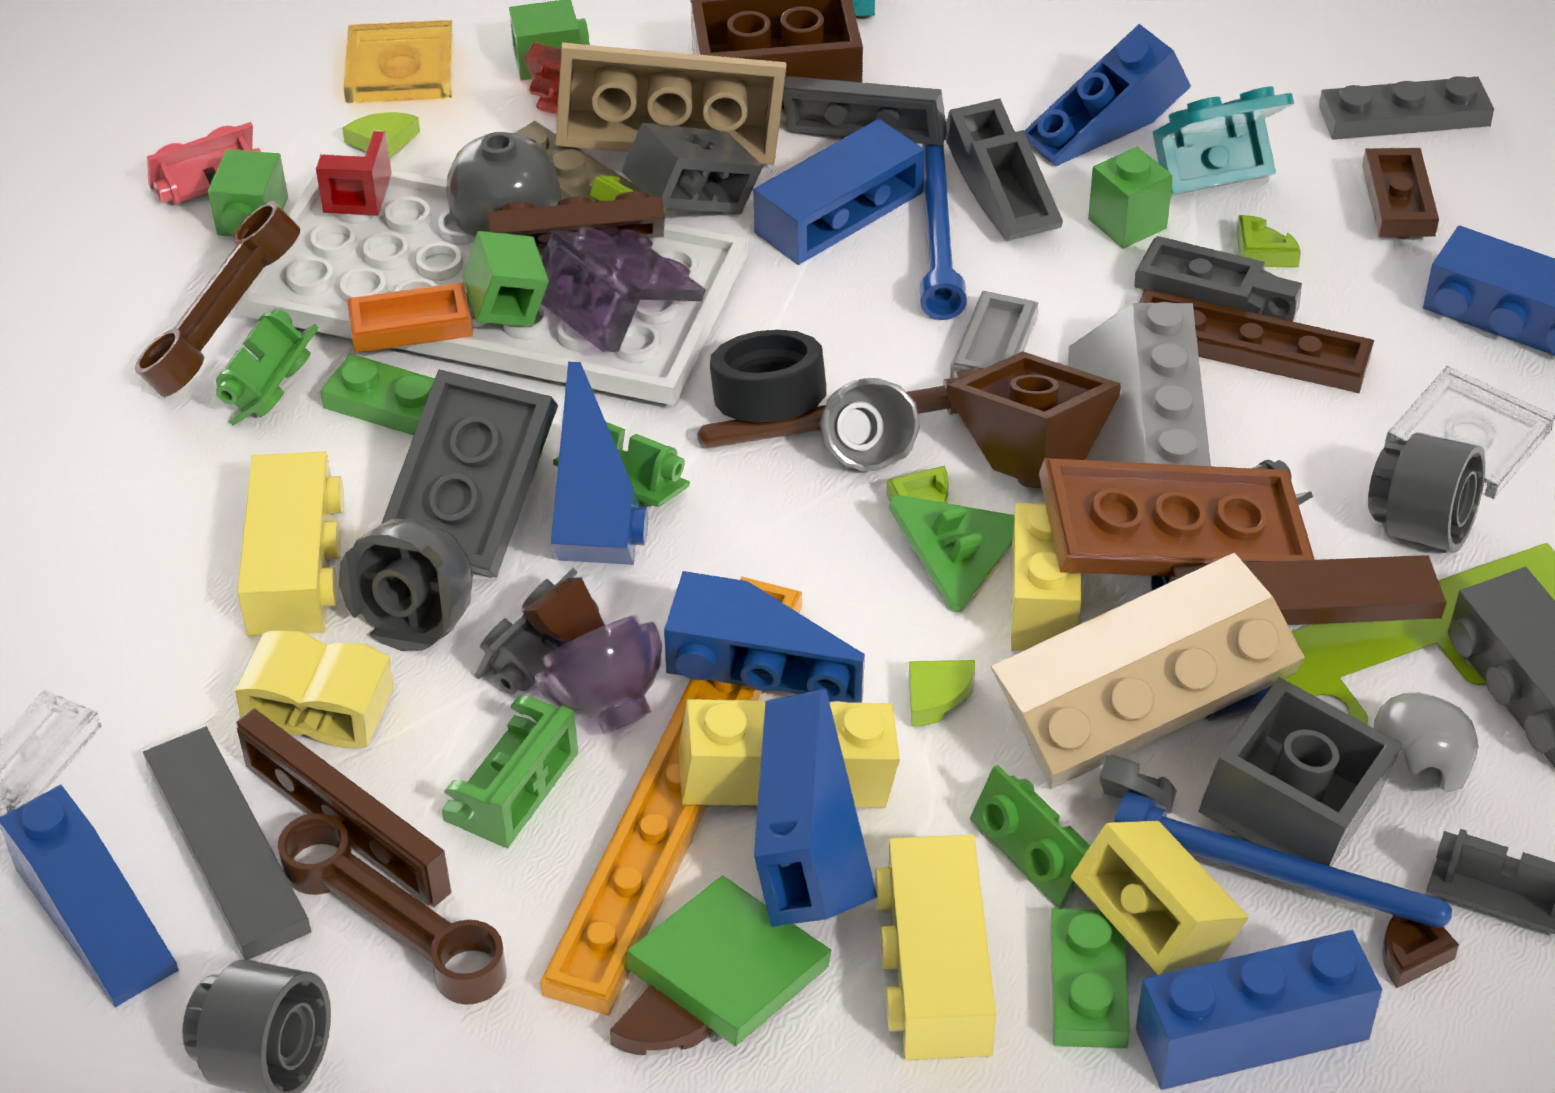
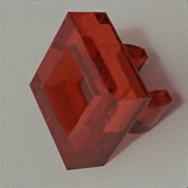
[524,42,561,114]

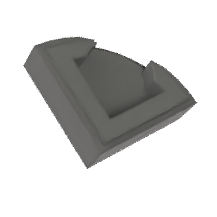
[1099,754,1177,813]

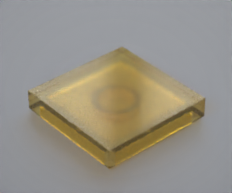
[343,20,454,103]

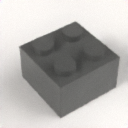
[1198,677,1403,866]

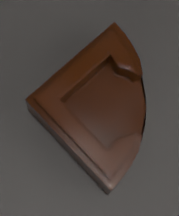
[522,577,609,643]
[1382,915,1459,988]
[610,985,713,1055]

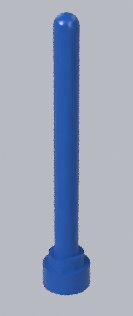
[920,142,967,320]
[1114,791,1452,928]

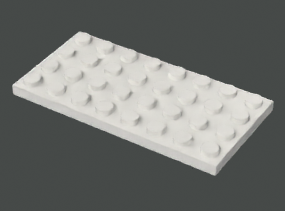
[235,169,748,406]

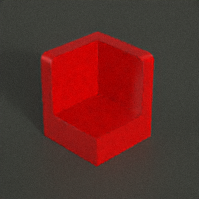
[315,131,392,216]

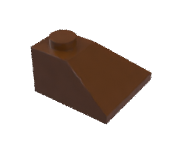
[947,351,1121,489]

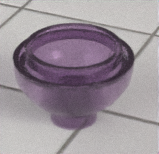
[533,615,663,735]

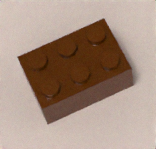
[690,0,863,108]

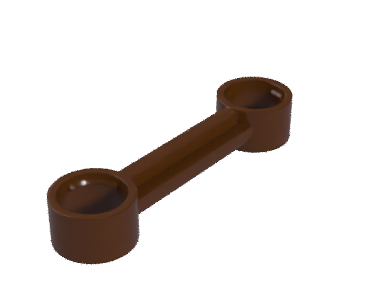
[135,201,300,397]
[278,813,507,1005]

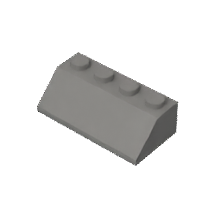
[1068,302,1211,466]

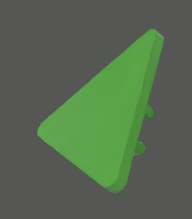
[889,495,1014,612]

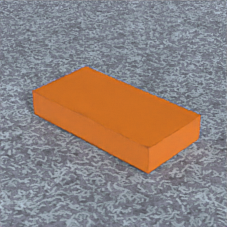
[347,282,473,353]

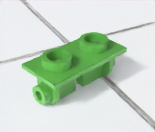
[216,309,319,426]
[553,422,690,507]
[969,765,1091,909]

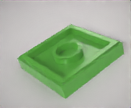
[626,875,831,1047]

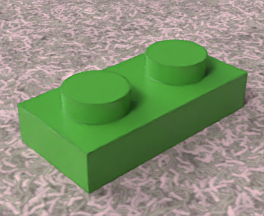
[320,353,435,435]
[1050,908,1130,1048]

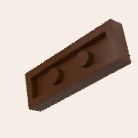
[488,191,665,248]

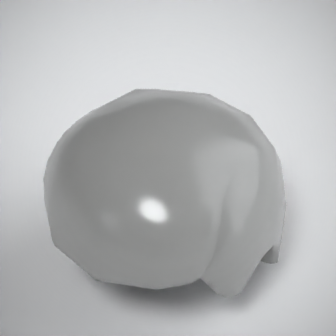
[819,378,920,472]
[1374,692,1479,792]

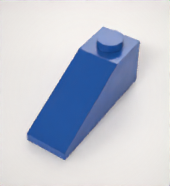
[551,361,648,565]
[0,784,179,1007]

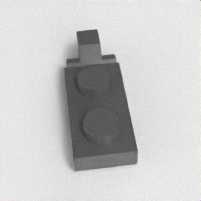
[1134,236,1302,321]

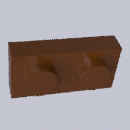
[1362,148,1439,238]

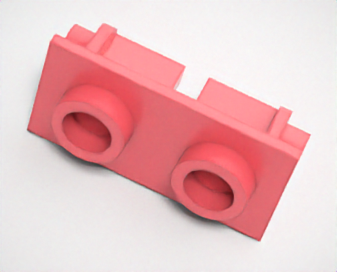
[147,122,261,205]

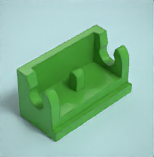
[441,695,578,849]

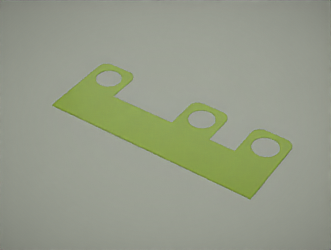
[1285,543,1555,724]

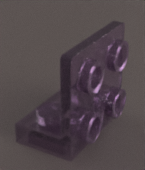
[541,227,706,352]

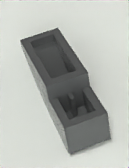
[945,98,1063,240]

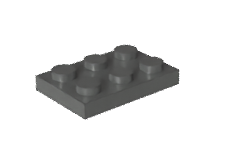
[381,369,558,578]

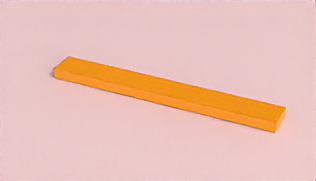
[540,576,802,1015]

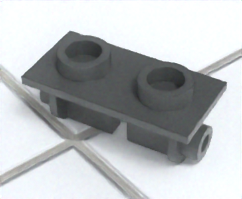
[474,568,599,694]
[1426,828,1555,934]

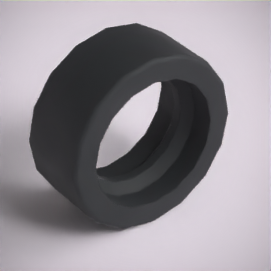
[710,329,826,423]

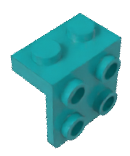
[1152,86,1294,196]

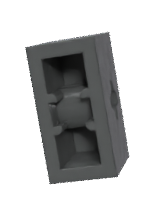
[621,123,763,214]

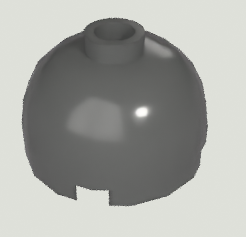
[446,132,561,237]
[339,518,473,651]

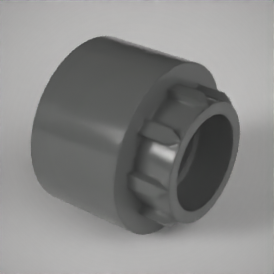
[1368,432,1486,552]
[182,959,331,1093]

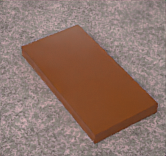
[1039,458,1315,577]

